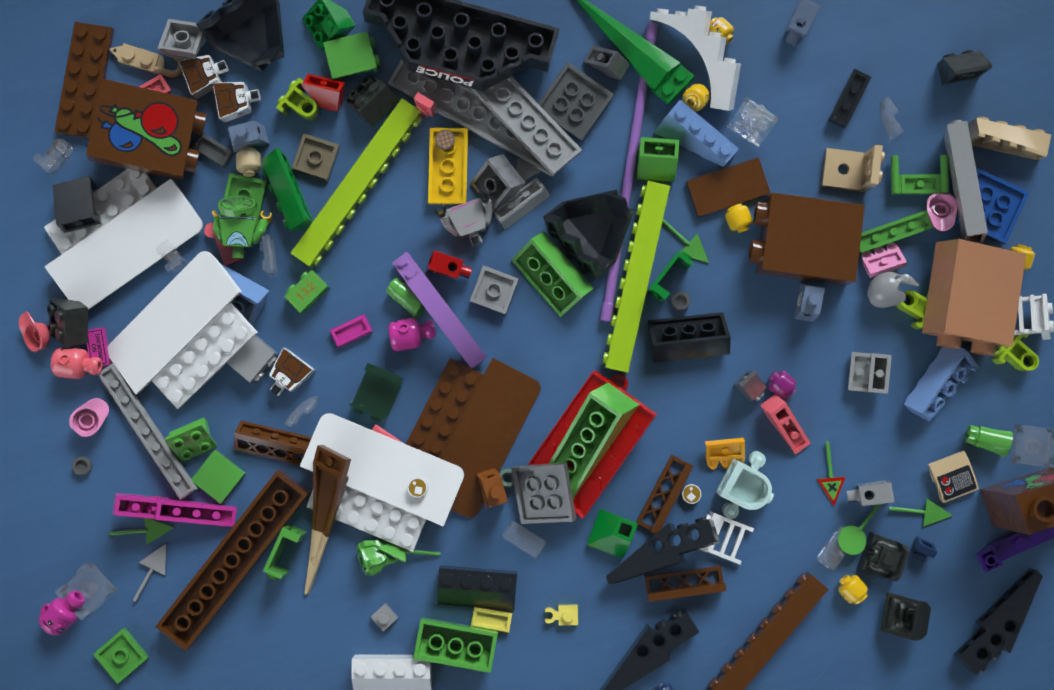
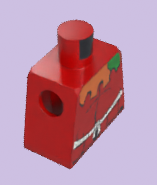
[426,250,472,280]

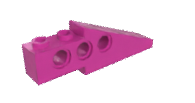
[112,493,237,527]

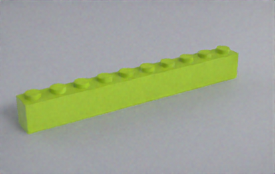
[291,98,422,268]
[602,181,670,373]

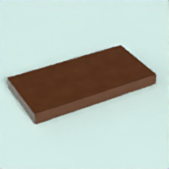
[686,157,771,217]

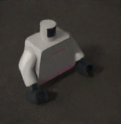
[433,188,493,246]

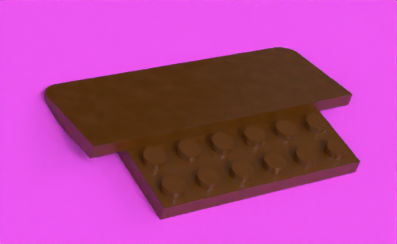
[406,358,541,518]

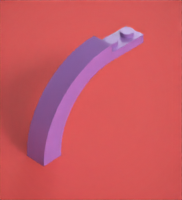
[392,252,487,368]

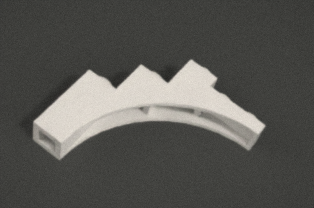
[650,5,741,111]

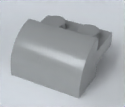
[848,352,892,394]

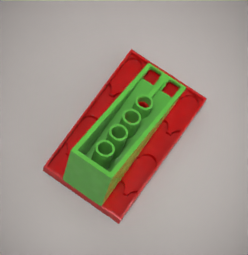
[528,370,657,519]

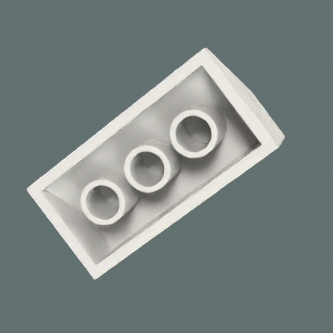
[352,655,432,690]

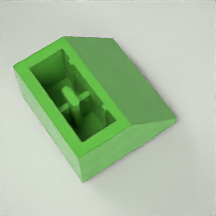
[636,137,679,182]

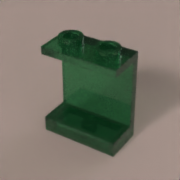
[349,363,405,423]

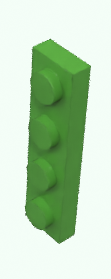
[859,210,933,254]

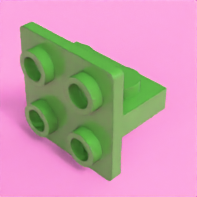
[165,417,217,461]

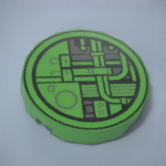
[217,196,257,217]

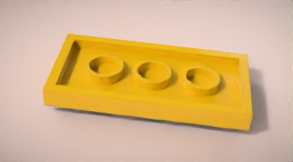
[428,128,468,205]

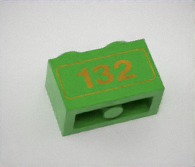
[284,270,330,314]

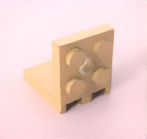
[821,145,885,192]

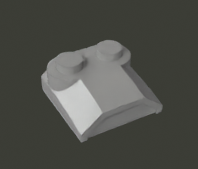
[158,19,206,60]

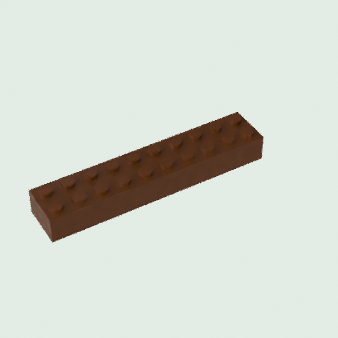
[155,470,311,651]

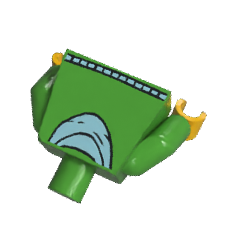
[212,210,272,258]

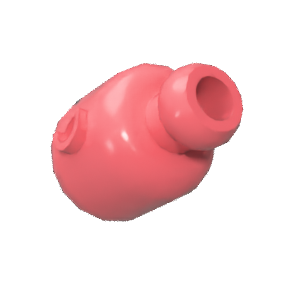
[50,346,102,379]

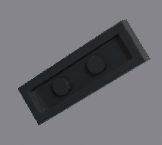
[828,69,871,129]

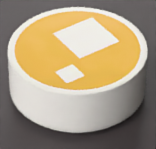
[408,478,428,498]
[681,484,701,504]

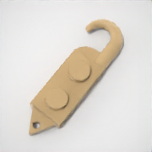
[110,43,182,78]

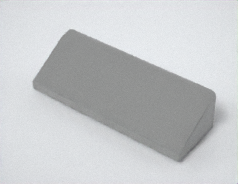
[493,178,550,230]

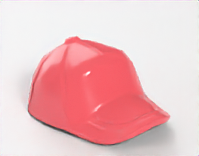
[18,311,50,352]

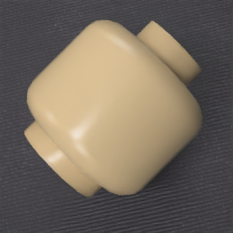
[236,147,261,177]

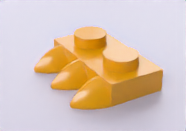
[705,438,745,470]

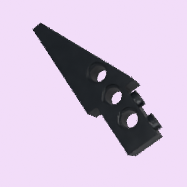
[606,517,720,584]
[953,568,1043,675]
[600,609,699,690]

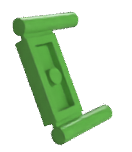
[891,155,949,195]

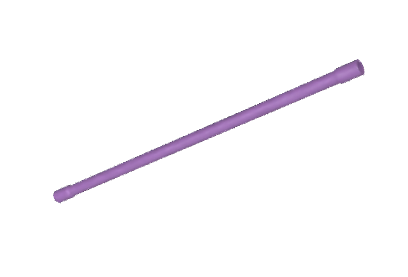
[600,22,659,322]

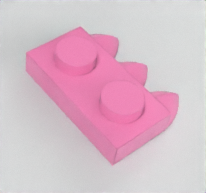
[862,242,907,278]

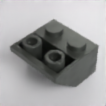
[344,74,399,127]
[47,298,88,347]

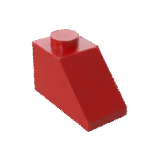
[302,74,345,112]

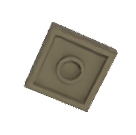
[291,133,340,182]

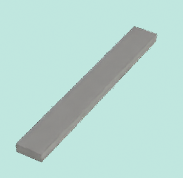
[97,363,198,500]

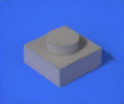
[371,603,398,631]

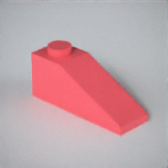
[760,394,811,455]

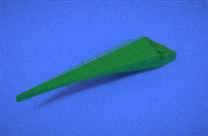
[575,0,695,106]

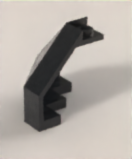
[196,0,284,72]
[543,189,634,278]

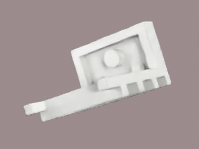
[1014,294,1054,340]
[697,511,754,564]

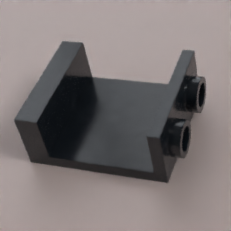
[52,176,102,233]

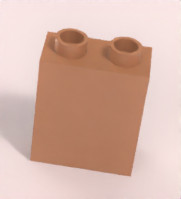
[922,239,1026,356]

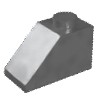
[583,46,630,80]
[734,370,767,401]

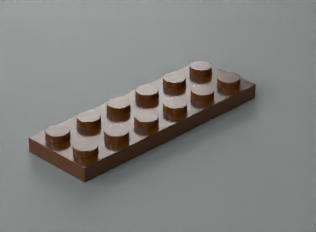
[54,22,114,139]

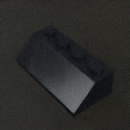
[648,312,731,363]
[437,565,517,611]

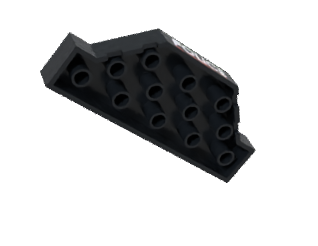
[363,0,559,91]

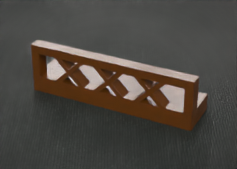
[234,420,312,465]
[636,455,694,534]
[644,565,726,602]

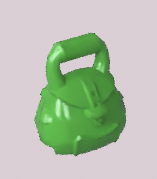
[356,540,399,575]

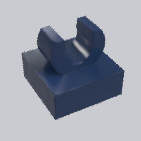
[913,536,937,562]

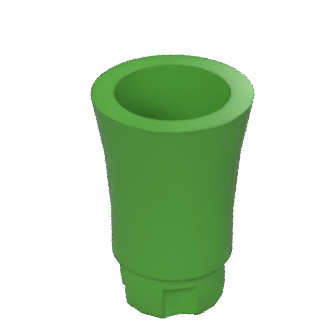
[386,278,426,319]
[964,425,1013,457]

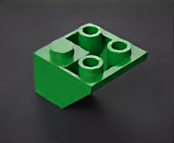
[302,0,356,50]
[586,508,638,559]

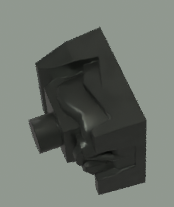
[857,532,910,582]
[880,592,931,641]

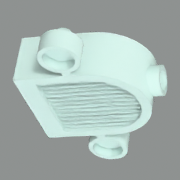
[716,451,773,519]

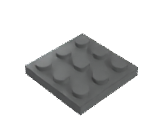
[538,62,614,142]
[511,463,576,524]

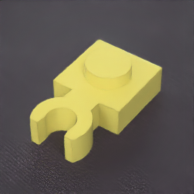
[545,604,578,626]

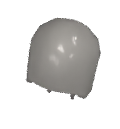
[867,272,919,308]

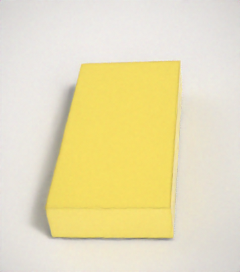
[471,607,512,633]

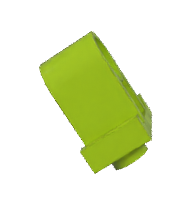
[276,78,320,121]
[896,290,928,330]
[991,334,1039,371]

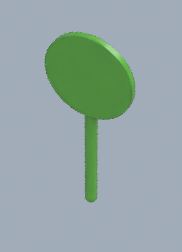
[838,504,881,555]

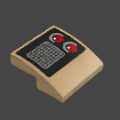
[928,450,979,503]

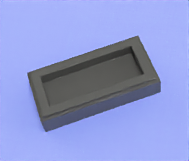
[191,133,234,168]

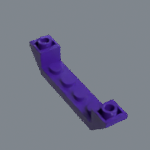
[976,527,1054,573]

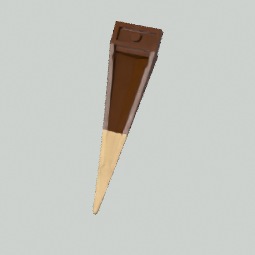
[304,445,351,595]

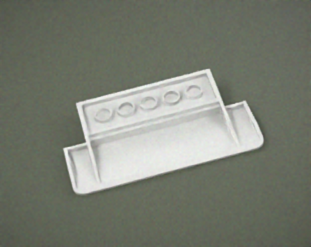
[44,169,203,310]
[108,251,258,409]
[300,413,464,552]

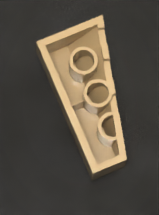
[969,117,1051,161]

